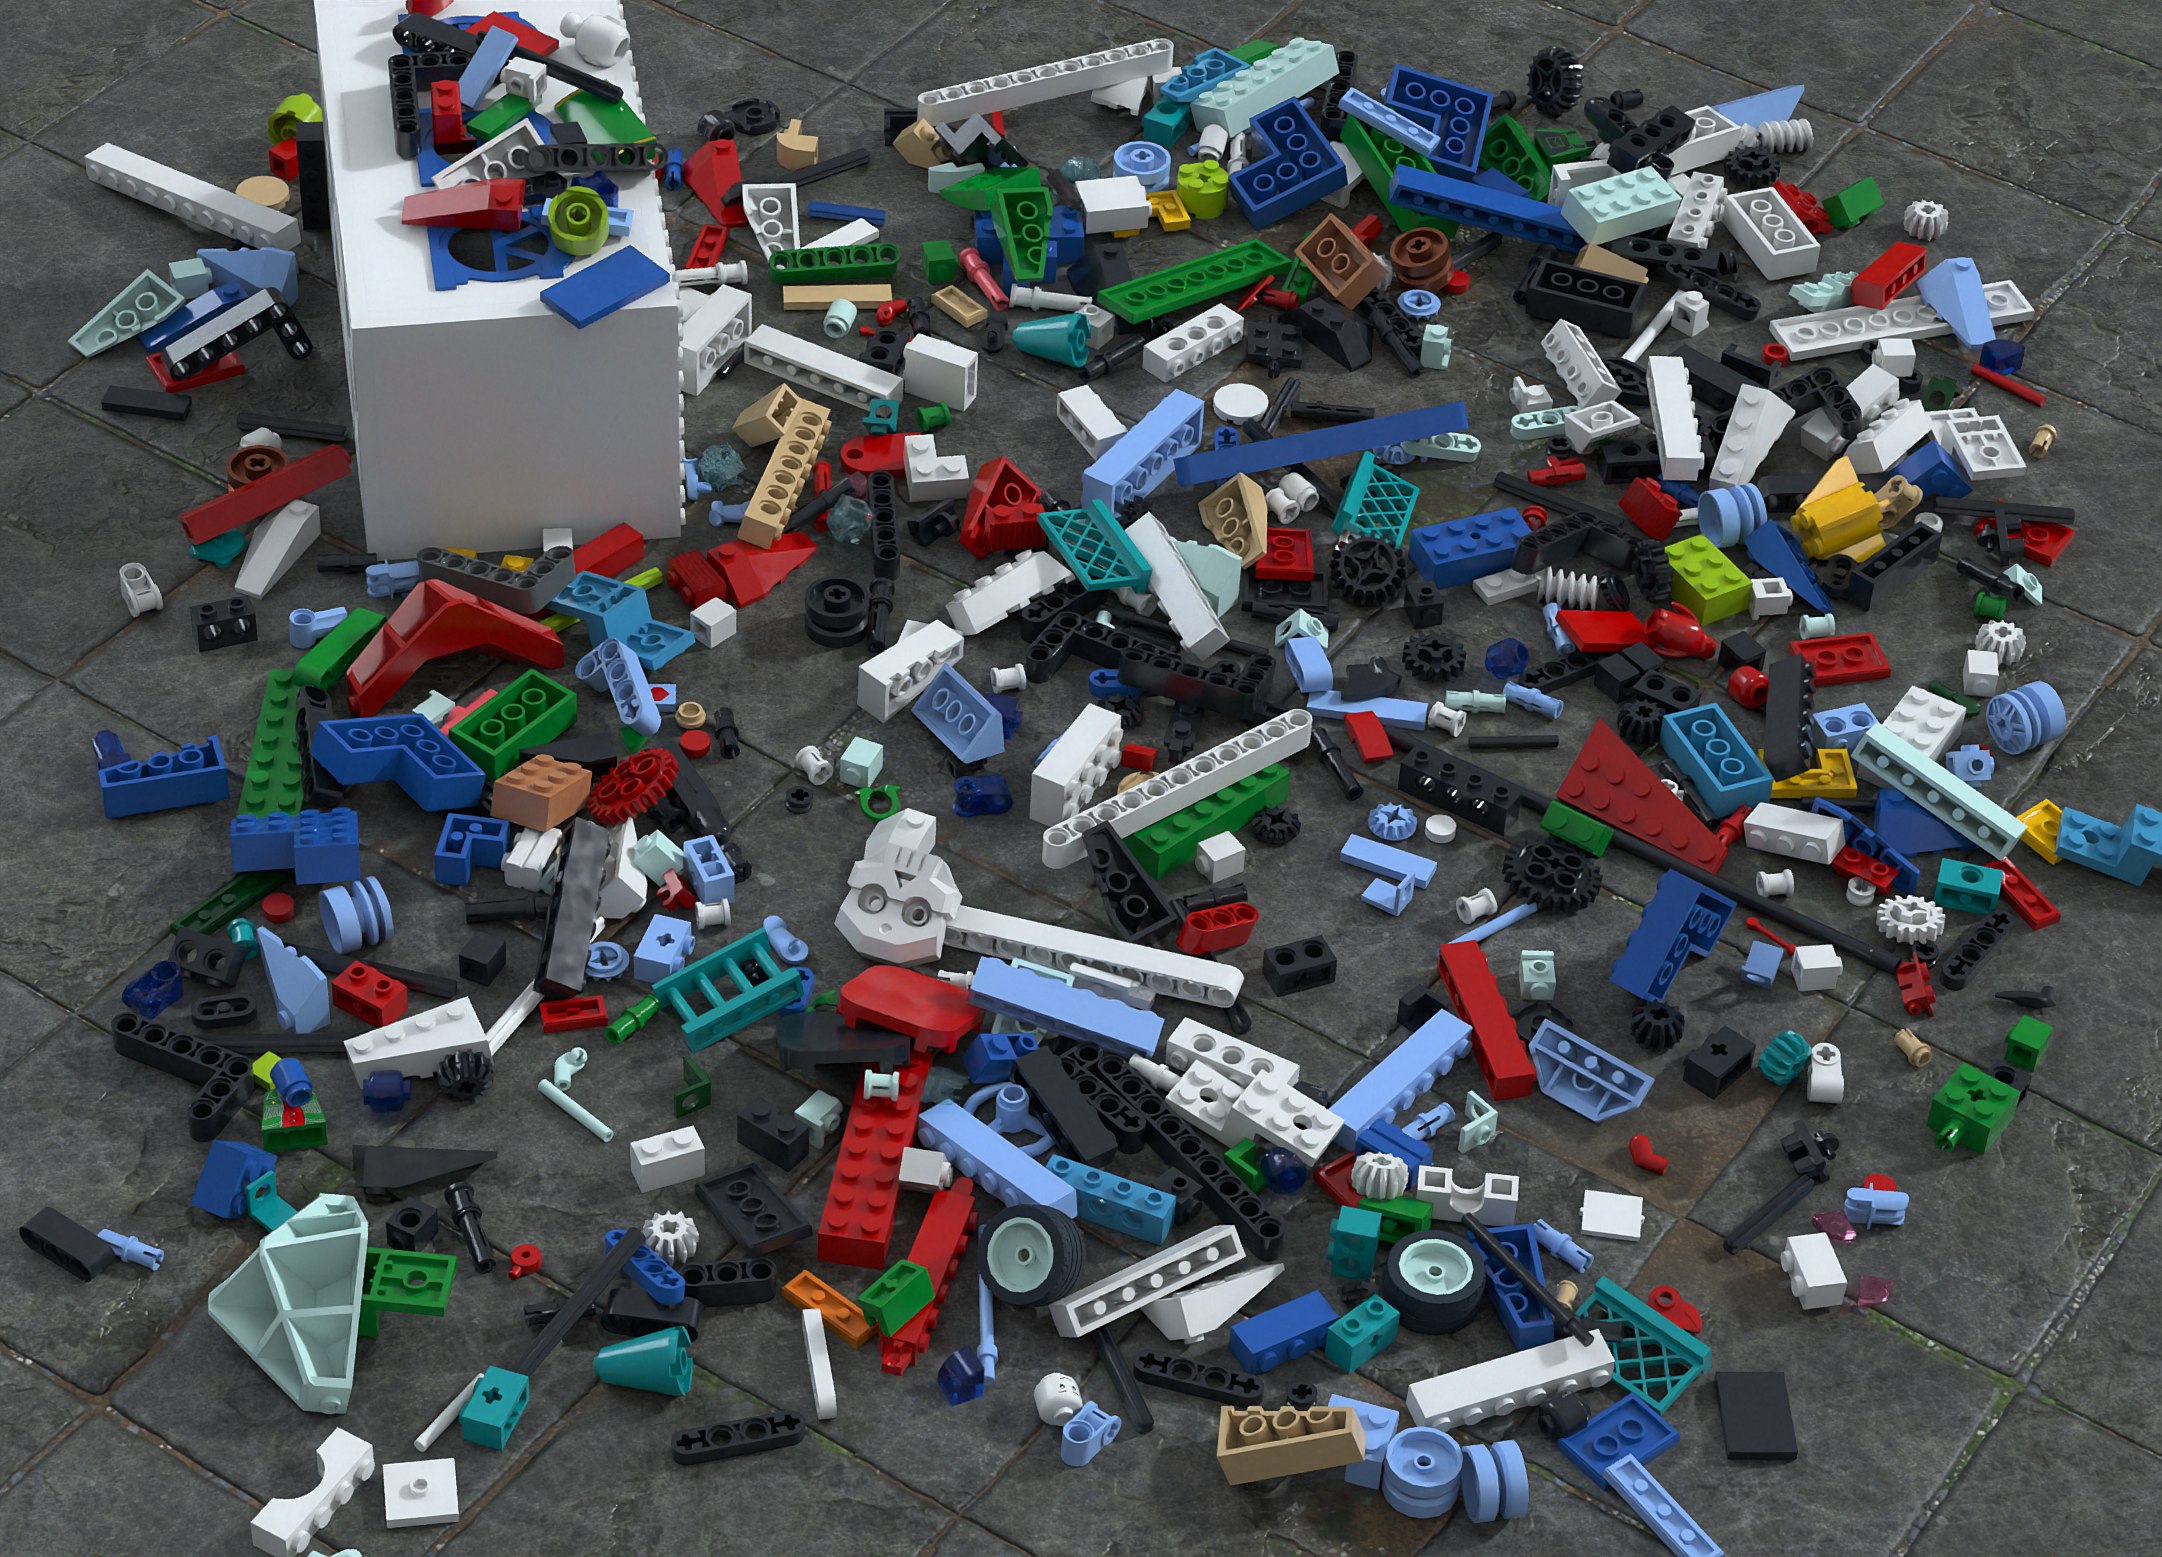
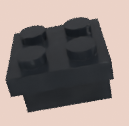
[935,111,1029,171]

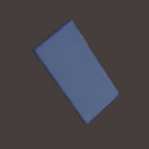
[540,245,670,330]

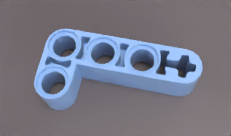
[575,638,661,737]

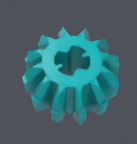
[1758,1030,1812,1086]

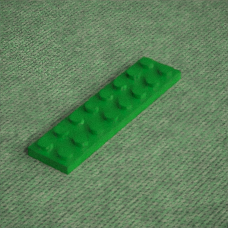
[1097,239,1292,324]
[236,669,330,819]

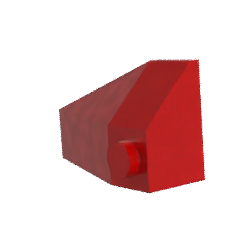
[683,139,749,228]
[401,178,526,231]
[959,455,1042,559]
[707,532,819,609]

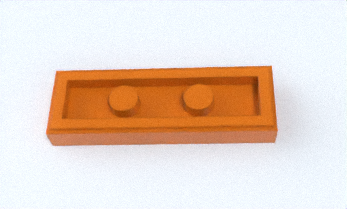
[782,1270,880,1349]

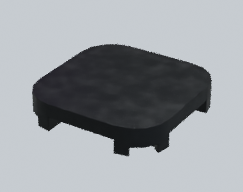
[776,1011,911,1077]

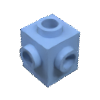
[1945,745,1994,787]

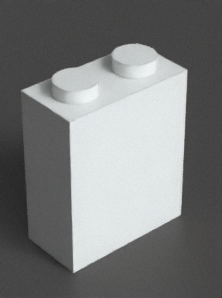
[1075,176,1152,234]
[903,333,978,412]

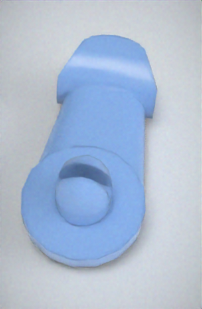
[681,457,712,500]
[709,500,751,527]
[763,915,808,965]

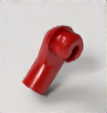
[875,299,907,326]
[1629,1134,1669,1175]

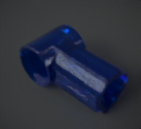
[92,730,132,770]

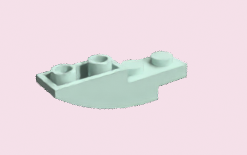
[1789,272,1859,313]

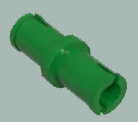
[604,994,661,1045]

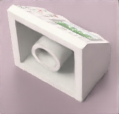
[1564,400,1640,454]

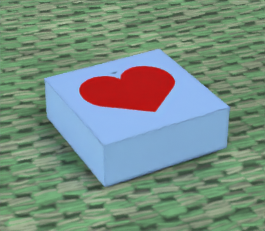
[648,684,676,712]

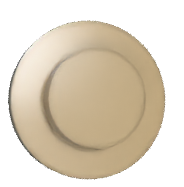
[675,702,706,729]

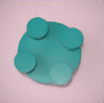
[189,528,248,568]

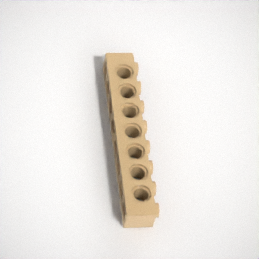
[736,397,832,550]

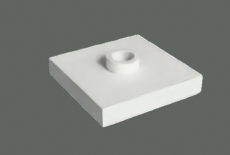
[383,1458,459,1528]

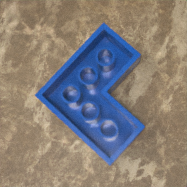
[1382,64,1494,183]
[1228,96,1348,231]
[310,713,486,812]
[230,808,361,885]
[1610,869,1737,1003]

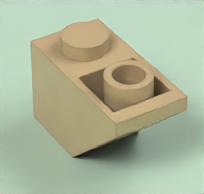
[893,118,956,168]

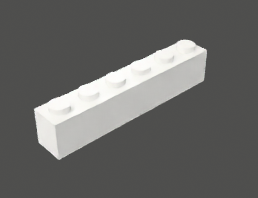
[744,324,903,418]
[1646,356,1704,481]
[1124,512,1230,661]
[1048,1225,1246,1337]
[1406,1329,1615,1433]

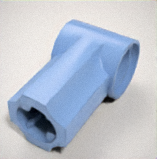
[289,607,348,648]

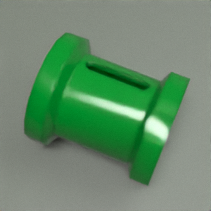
[915,401,951,432]
[1973,591,2009,623]

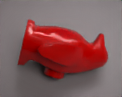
[1644,602,1718,659]

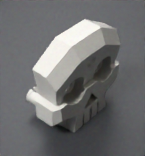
[834,842,962,969]

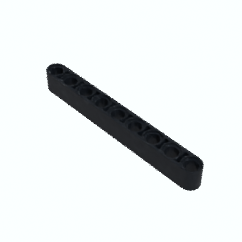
[1097,1055,1285,1261]

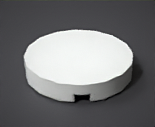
[1213,383,1269,425]

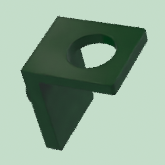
[1921,375,1963,411]
[674,1055,711,1119]

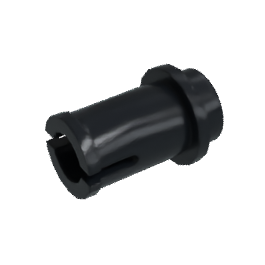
[1609,89,1643,110]
[1489,90,1517,116]
[947,757,987,778]

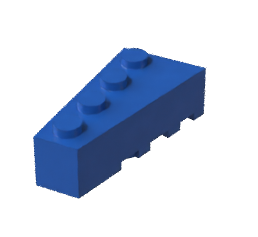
[98,735,230,818]
[1466,1223,1554,1352]

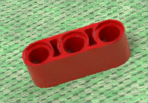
[1176,902,1259,955]

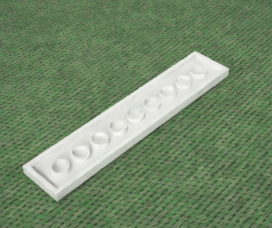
[1769,280,2035,361]

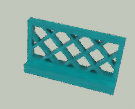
[1330,450,1420,549]
[1037,499,1153,593]
[1554,1276,1712,1417]

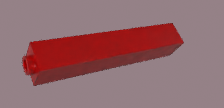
[178,444,352,545]
[510,522,644,621]

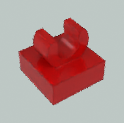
[657,868,698,912]

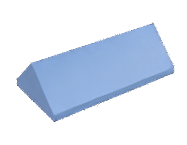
[911,662,1005,763]

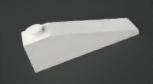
[742,183,800,270]

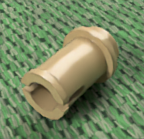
[2029,424,2057,458]
[1894,1028,1932,1067]
[1551,1280,1578,1321]

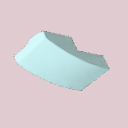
[928,162,985,193]

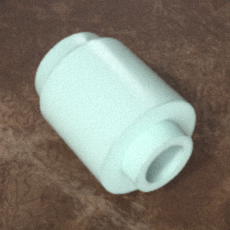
[823,299,857,339]

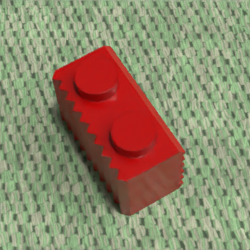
[430,80,463,144]
[1617,477,1683,540]
[984,503,1046,552]
[665,549,726,610]

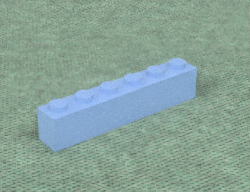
[966,956,1165,1060]
[1328,1009,1473,1152]
[918,1099,1077,1219]

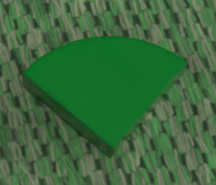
[619,726,649,755]

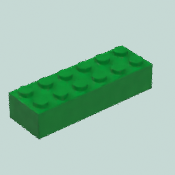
[1340,108,1460,238]
[1122,763,1290,881]

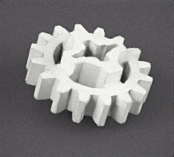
[1876,895,1945,945]

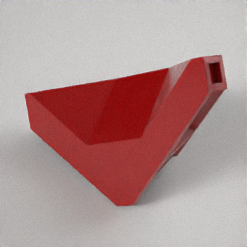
[345,579,564,718]

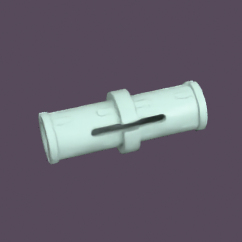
[1445,690,1506,714]

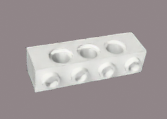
[1142,303,1244,383]
[1165,1017,1300,1089]

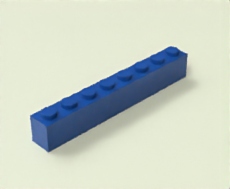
[1389,164,1587,254]

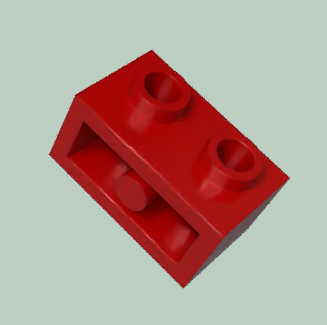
[331,960,408,1029]

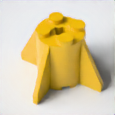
[1790,455,1890,563]

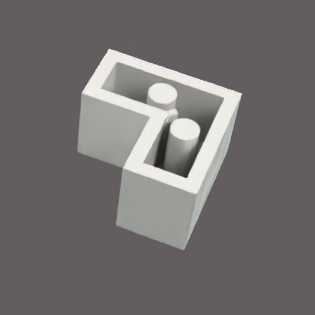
[903,434,969,502]

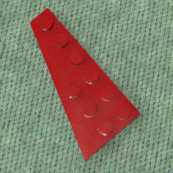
[1555,718,1729,875]

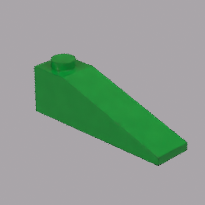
[1478,114,1551,202]

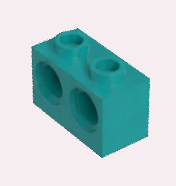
[1326,1206,1382,1280]

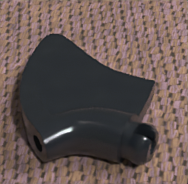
[1341,656,1402,701]

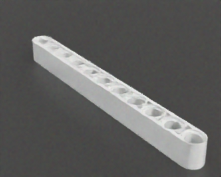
[917,38,1174,126]
[1042,709,1312,869]
[915,905,1244,1008]

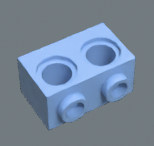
[1811,703,1879,754]

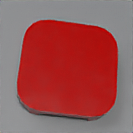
[835,965,986,1054]

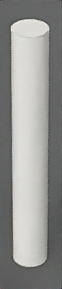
[414,1373,484,1452]

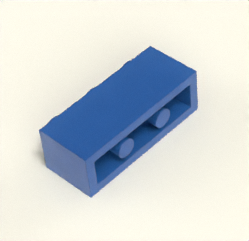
[1229,1290,1340,1375]

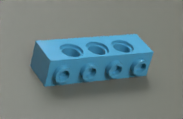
[1045,1154,1176,1246]

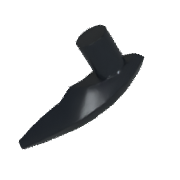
[1995,986,2056,1008]

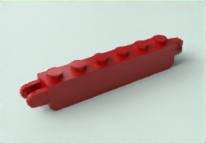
[878,1176,979,1376]

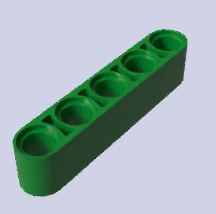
[768,243,900,284]
[292,607,388,691]

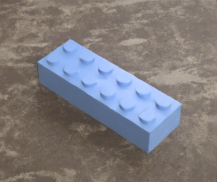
[1080,389,1205,522]

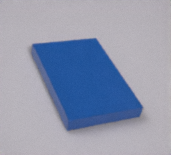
[1556,1392,1681,1491]

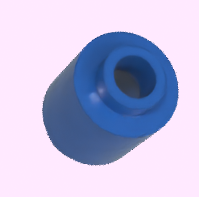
[270,1058,313,1107]

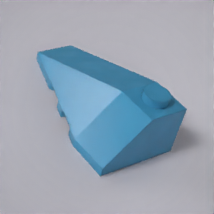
[1160,47,1251,102]

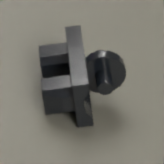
[907,498,960,547]
[1976,508,2025,567]
[1780,1119,1839,1183]

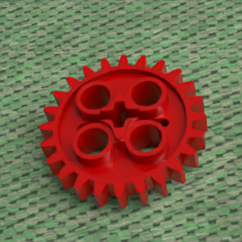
[587,747,680,826]

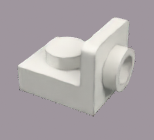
[1509,376,1553,414]

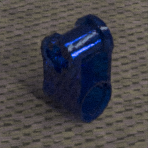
[571,170,619,208]
[952,774,1013,817]
[121,960,184,1020]

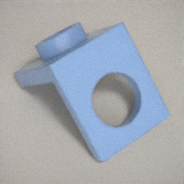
[1361,871,1416,916]
[1740,940,1784,989]

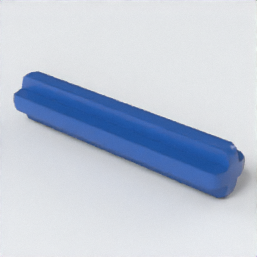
[808,201,886,226]

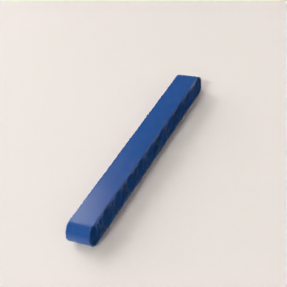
[1173,401,1469,487]

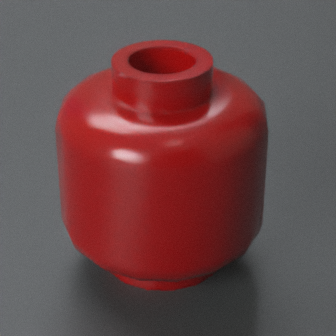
[1727,666,1769,709]

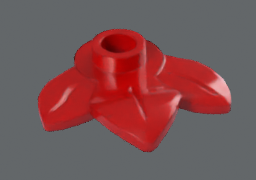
[1645,1285,1702,1334]

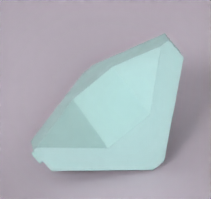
[208,1193,368,1414]

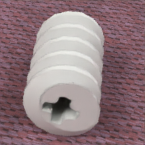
[1757,119,1813,154]
[1537,567,1600,611]

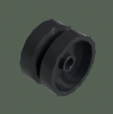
[805,575,869,648]

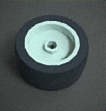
[977,1204,1086,1307]
[1382,1230,1486,1335]

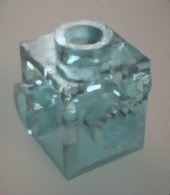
[697,442,747,493]
[826,494,874,544]

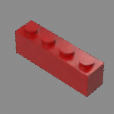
[1850,242,1927,310]

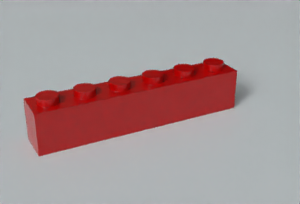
[1437,940,1537,1101]

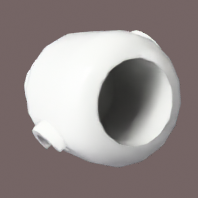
[560,12,630,67]

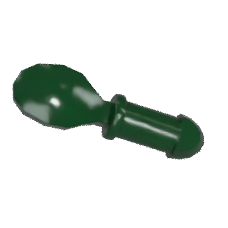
[1928,680,1982,717]

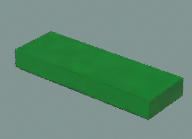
[466,93,542,142]

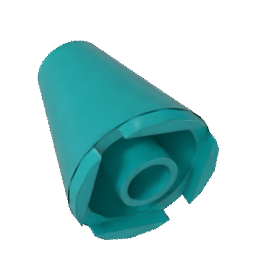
[1012,313,1091,368]
[593,1326,693,1397]

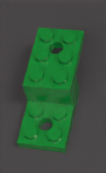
[357,1247,458,1337]

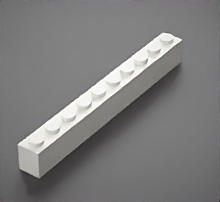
[84,143,301,251]

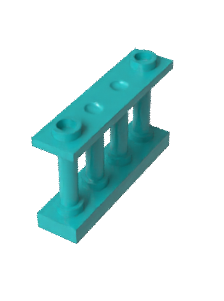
[651,927,805,1054]

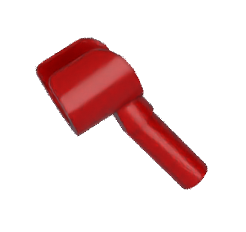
[1544,456,1579,477]

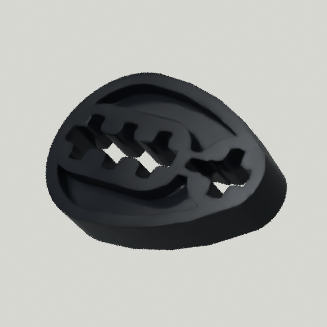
[1601,357,1651,407]

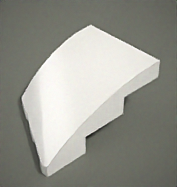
[1091,76,1150,116]

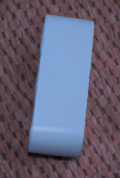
[1285,636,1333,693]

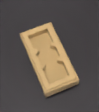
[931,285,987,328]

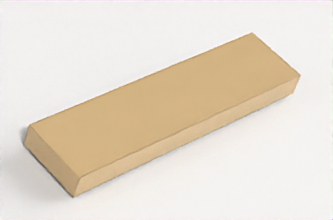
[783,284,892,310]

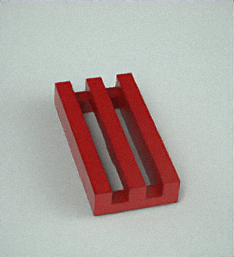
[539,995,608,1034]

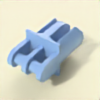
[366,559,421,600]
[1842,1183,1909,1230]

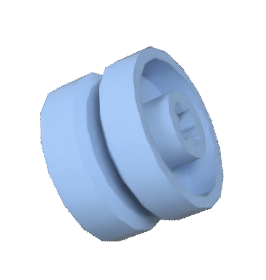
[1112,141,1171,193]
[1382,1426,1463,1519]
[1460,1440,1529,1523]

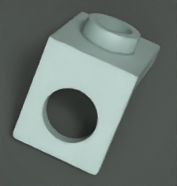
[1990,564,2042,606]
[1275,608,1329,651]
[1458,1090,1498,1154]

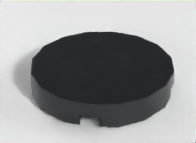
[729,98,780,135]
[1511,1001,1573,1051]

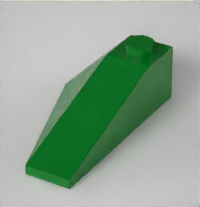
[990,187,1053,282]

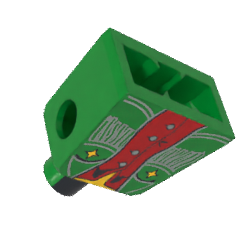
[261,1089,328,1152]

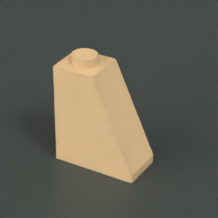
[1573,243,1649,285]
[732,383,804,448]

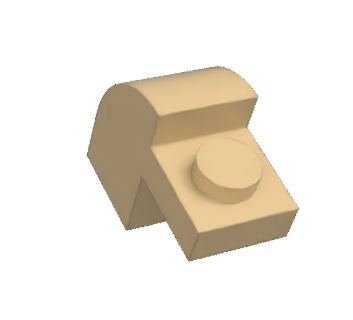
[777,119,818,171]

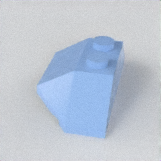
[1711,85,1805,130]
[1529,1018,1655,1123]

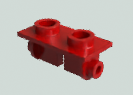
[1830,845,1900,896]
[1896,952,1936,1017]

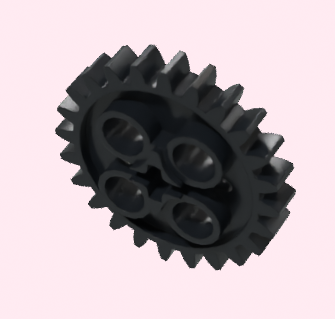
[1502,836,1603,913]

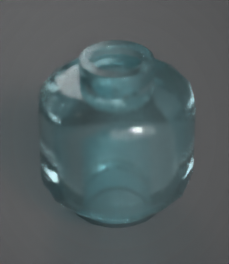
[1061,155,1101,189]

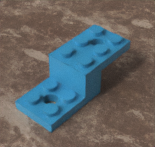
[545,571,696,671]
[2054,804,2162,887]

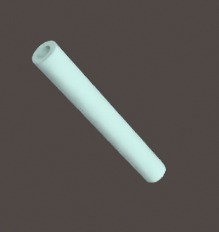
[538,1079,614,1142]

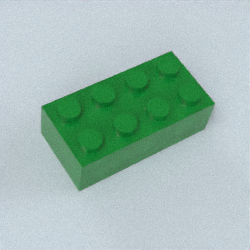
[449,668,578,782]

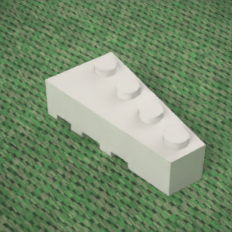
[857,619,964,723]

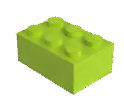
[1664,534,1753,626]

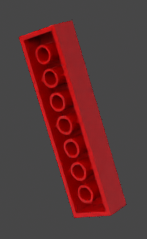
[817,1049,933,1270]

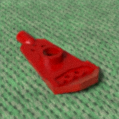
[1232,275,1277,313]

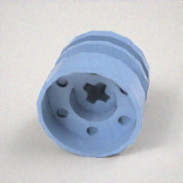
[1697,483,1767,549]
[1986,681,2066,755]
[319,876,394,954]

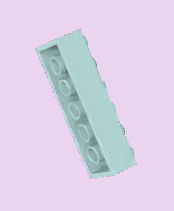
[1190,38,1339,138]

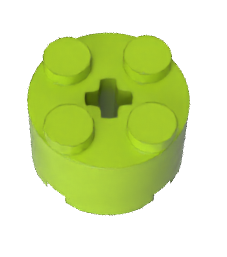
[267,93,323,146]
[1176,160,1229,219]
[548,186,609,255]

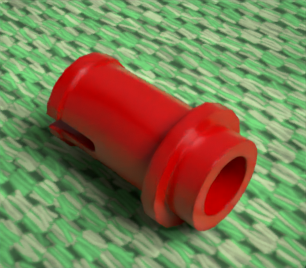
[1263,287,1299,311]

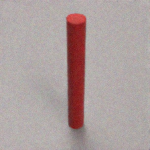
[1971,363,2046,407]

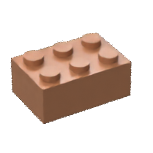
[1294,213,1389,310]
[490,754,592,832]

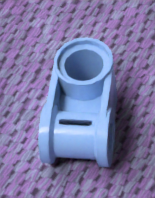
[1061,1401,1122,1467]

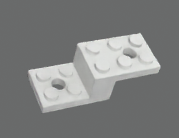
[1925,408,2027,480]
[1164,1059,1345,1167]

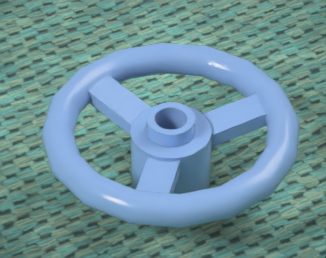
[963,1082,1055,1158]

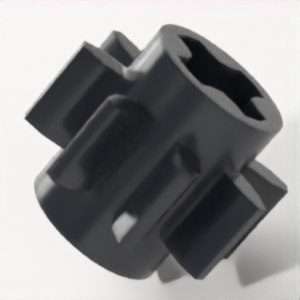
[1118,495,1156,527]

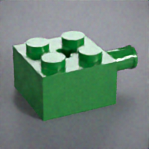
[1926,1063,2021,1155]

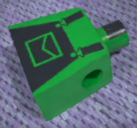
[1533,129,1597,175]

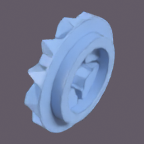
[1397,290,1441,321]
[1373,443,1416,464]
[1368,802,1417,840]
[584,942,629,982]

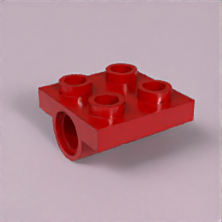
[1772,180,1834,236]

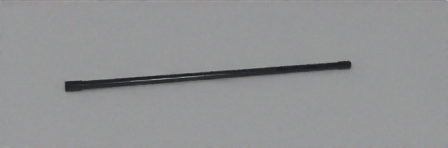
[1384,724,1902,975]

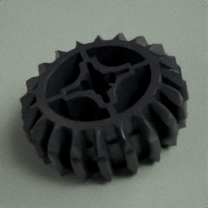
[1526,46,1585,115]
[1329,531,1407,608]

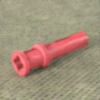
[958,248,1010,311]

